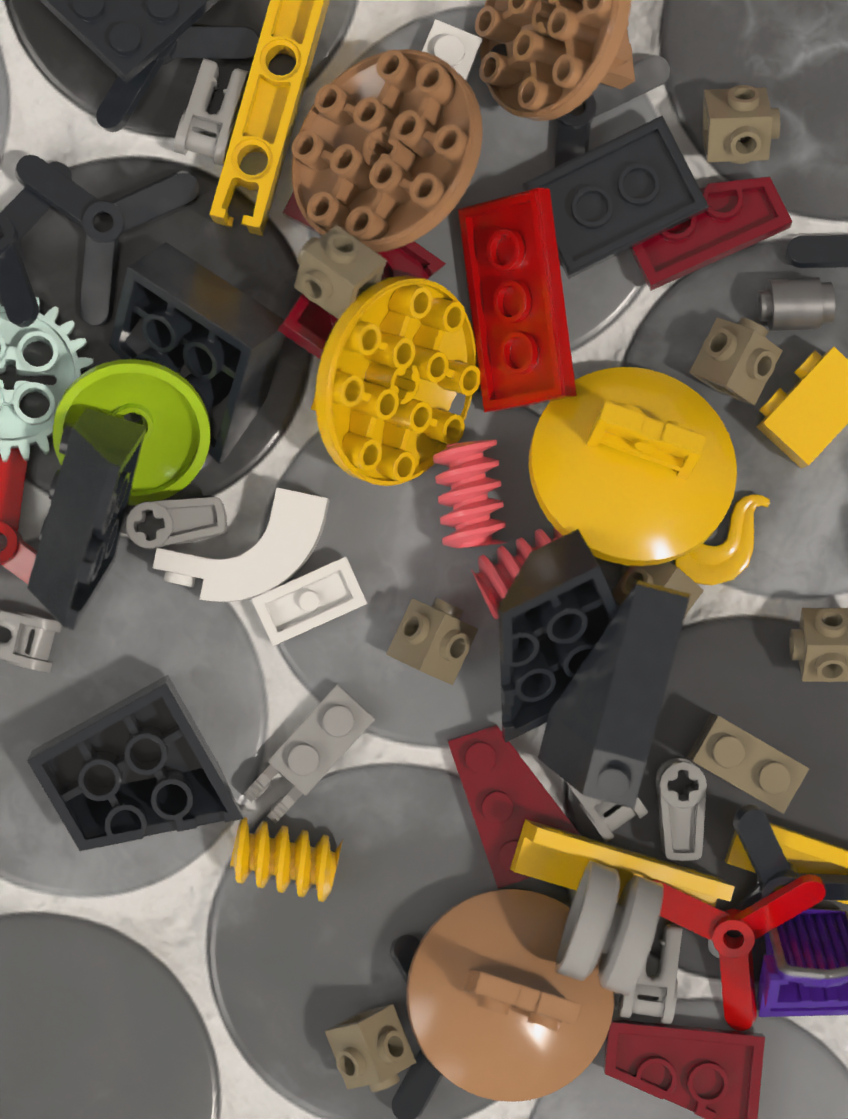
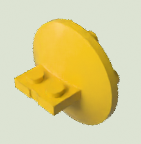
[311,276,480,486]
[529,367,737,566]

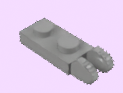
[243,684,376,824]

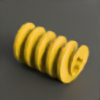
[230,816,343,902]

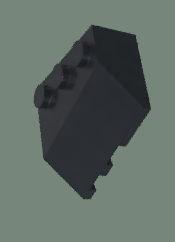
[109,242,285,464]
[27,408,147,630]
[498,529,618,743]
[27,675,244,851]

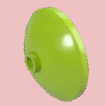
[53,359,210,505]

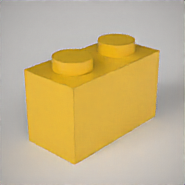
[756,347,848,468]

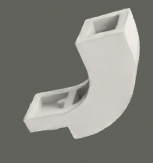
[153,487,330,602]

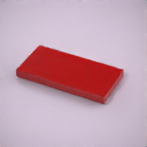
[458,188,577,412]

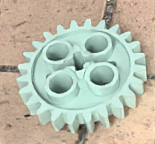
[0,297,93,462]

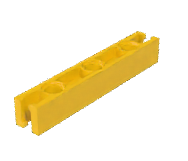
[210,0,330,236]

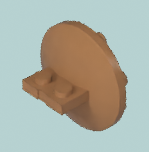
[475,0,635,121]
[292,49,483,253]
[406,889,615,1102]

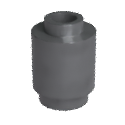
[757,277,835,331]

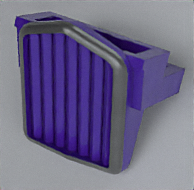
[757,908,848,1017]

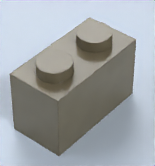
[686,713,810,814]

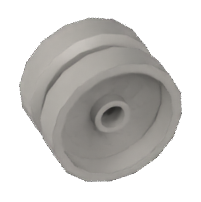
[555,861,663,996]

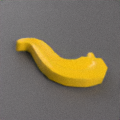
[674,494,770,586]

